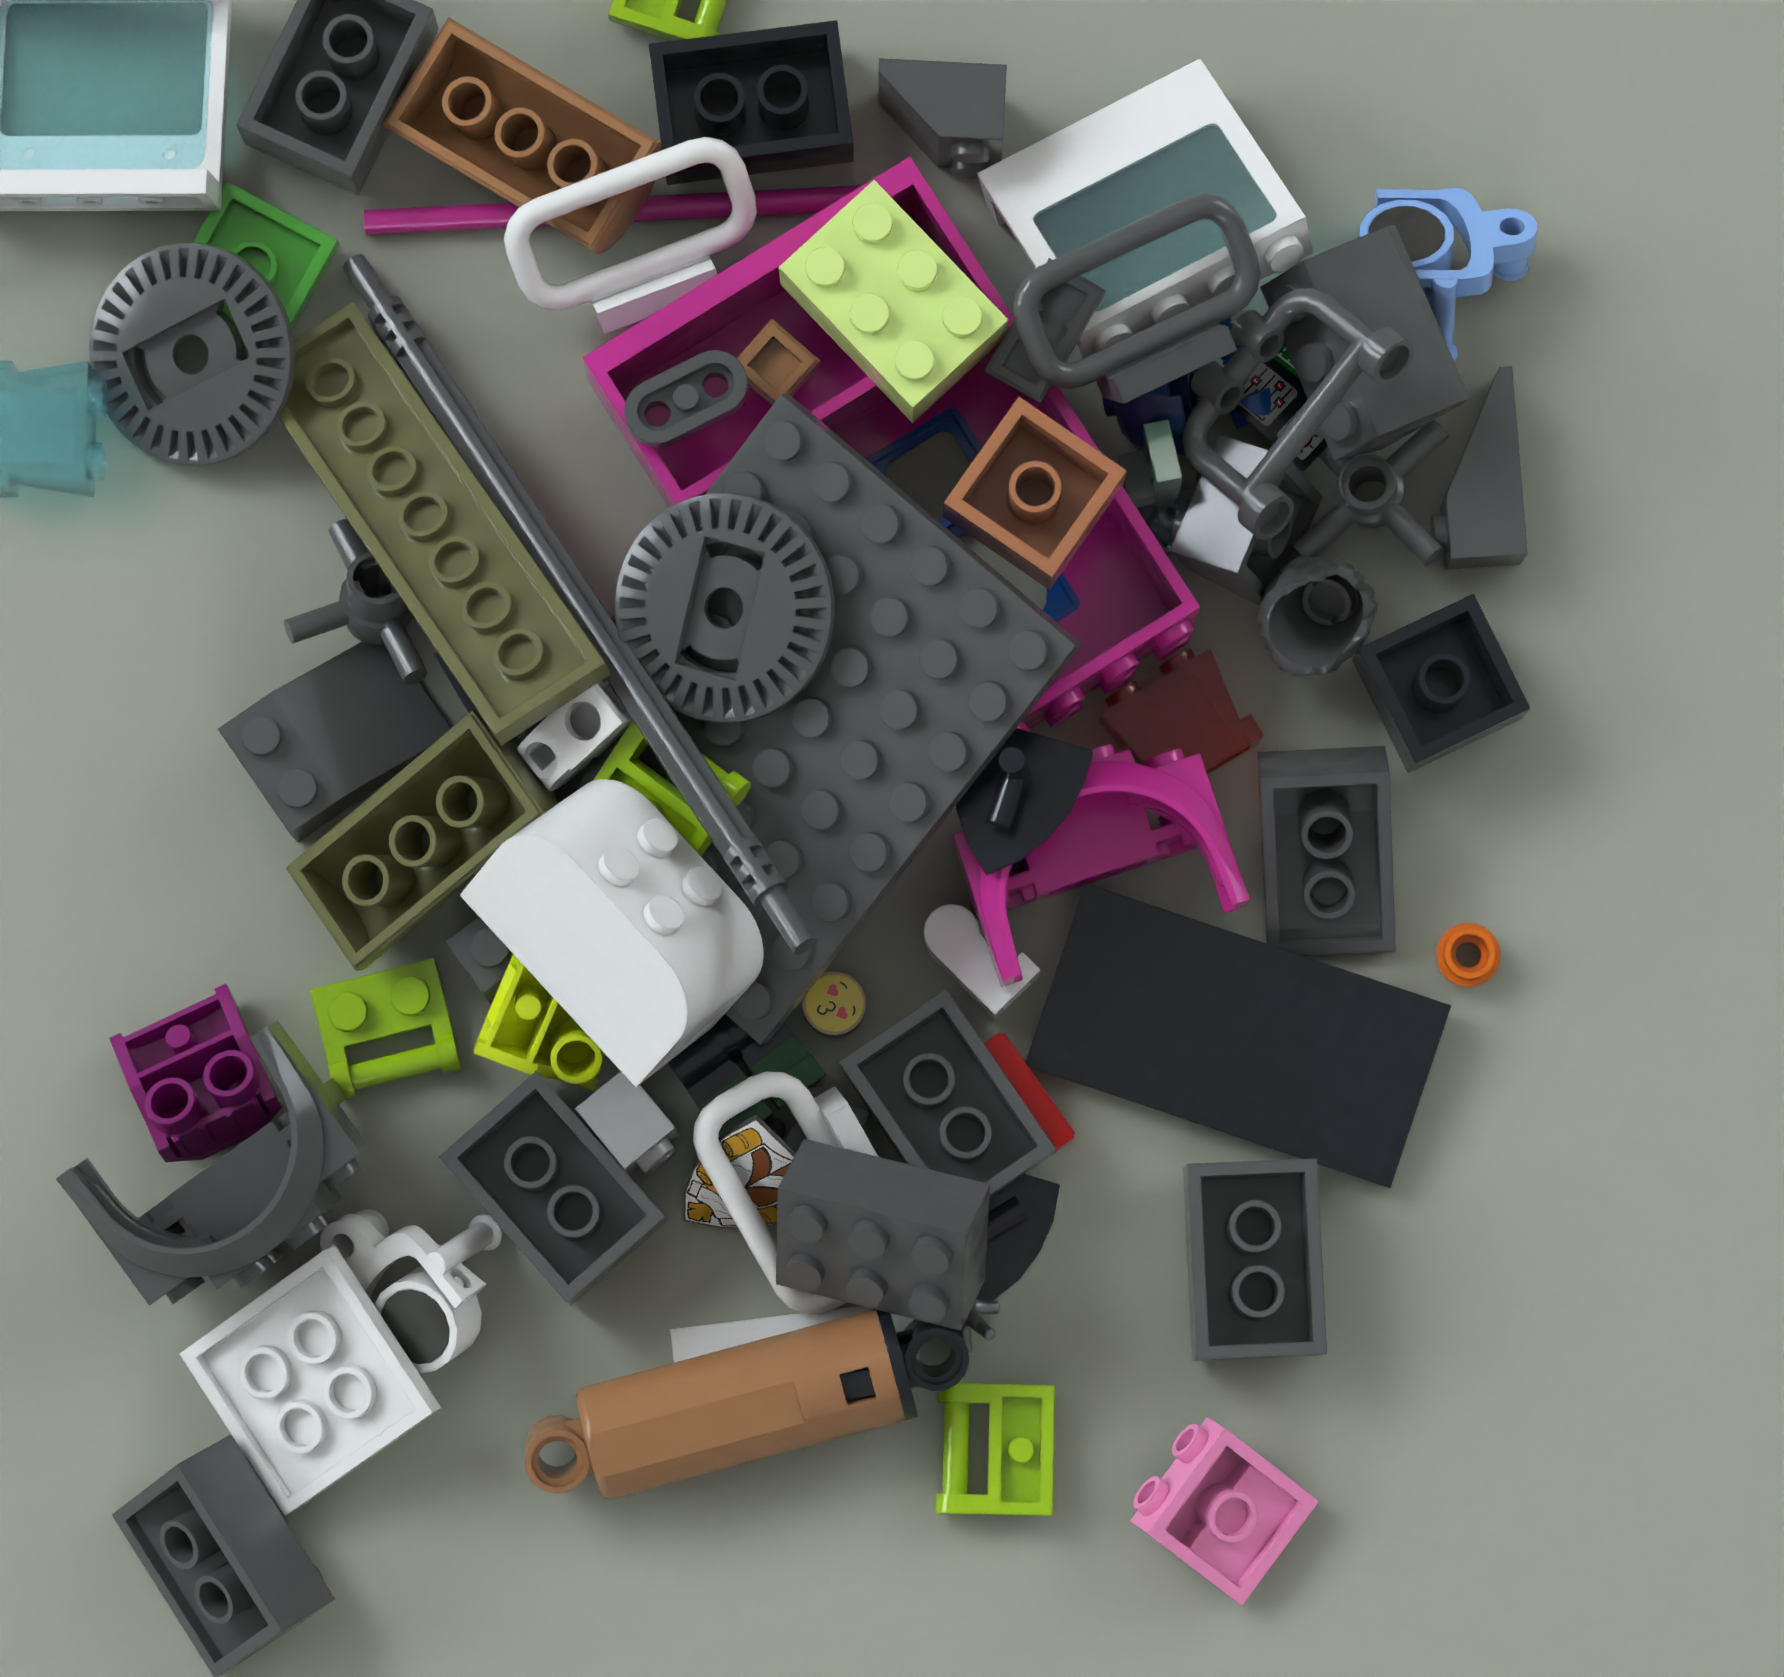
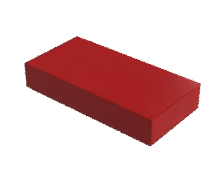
[984,1032,1075,1154]

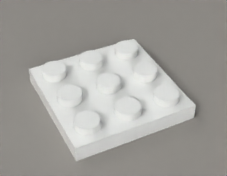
[180,1246,441,1516]

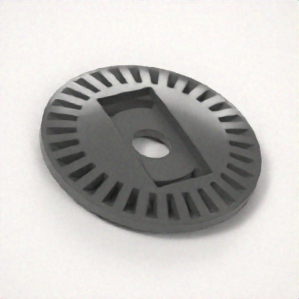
[89,243,295,465]
[615,493,835,722]

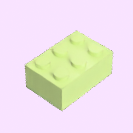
[779,180,1008,423]

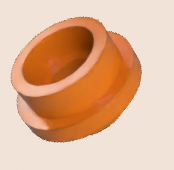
[1436,923,1500,987]

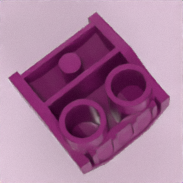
[109,984,283,1163]

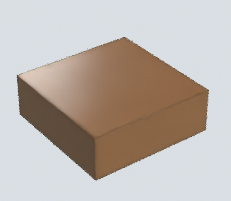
[737,319,821,406]

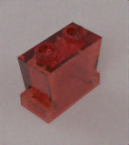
[1099,648,1264,775]

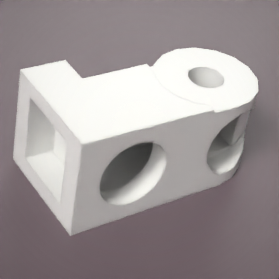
[517,679,632,791]
[923,904,1041,1021]

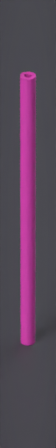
[364,185,862,235]

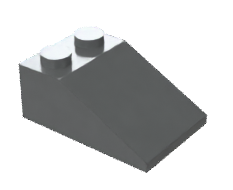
[218,642,451,842]
[1257,746,1396,956]

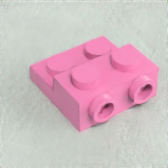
[1130,1417,1319,1605]

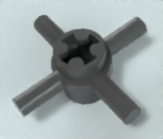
[284,519,427,685]

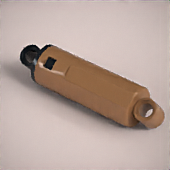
[525,1309,969,1500]

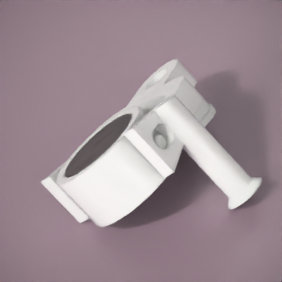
[320,1208,502,1373]

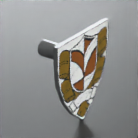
[684,1115,796,1228]

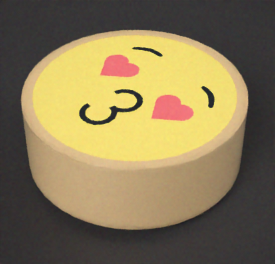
[802,971,866,1038]

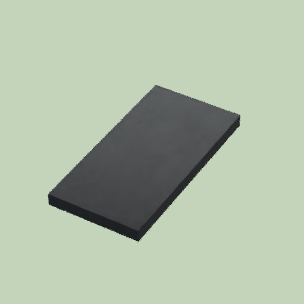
[1025,883,1451,1188]

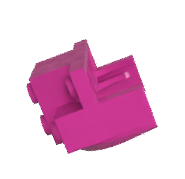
[952,744,1250,987]

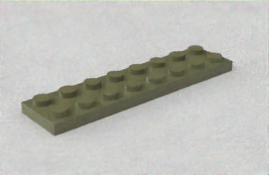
[278,302,611,746]

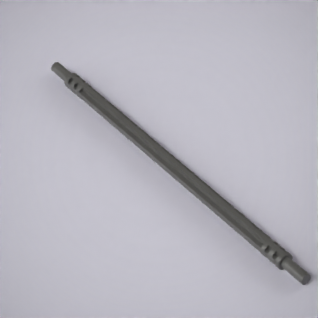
[343,254,817,955]

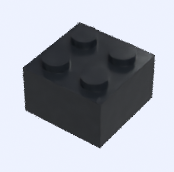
[1352,594,1531,773]

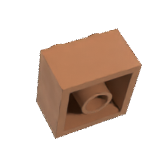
[943,397,1127,590]

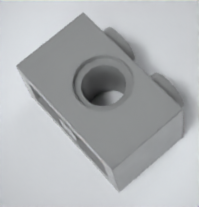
[575,1071,680,1176]

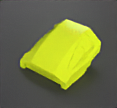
[474,954,605,1091]

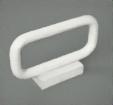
[504,137,757,334]
[693,1071,878,1315]

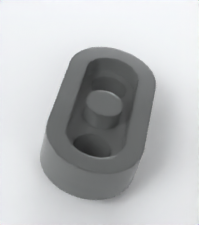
[624,350,748,448]

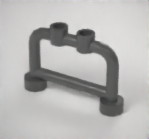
[1182,288,1414,540]

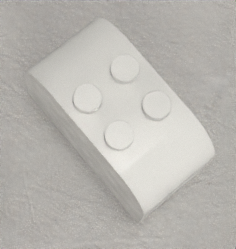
[460,779,764,1087]

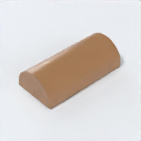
[382,17,662,254]

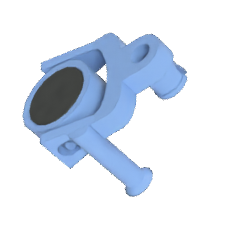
[1359,188,1537,361]

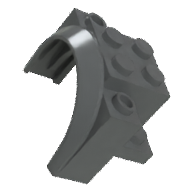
[56,1020,369,1306]

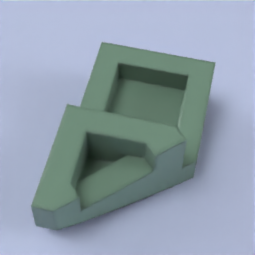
[1118,419,1182,508]

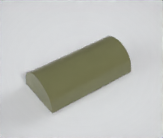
[286,710,557,971]

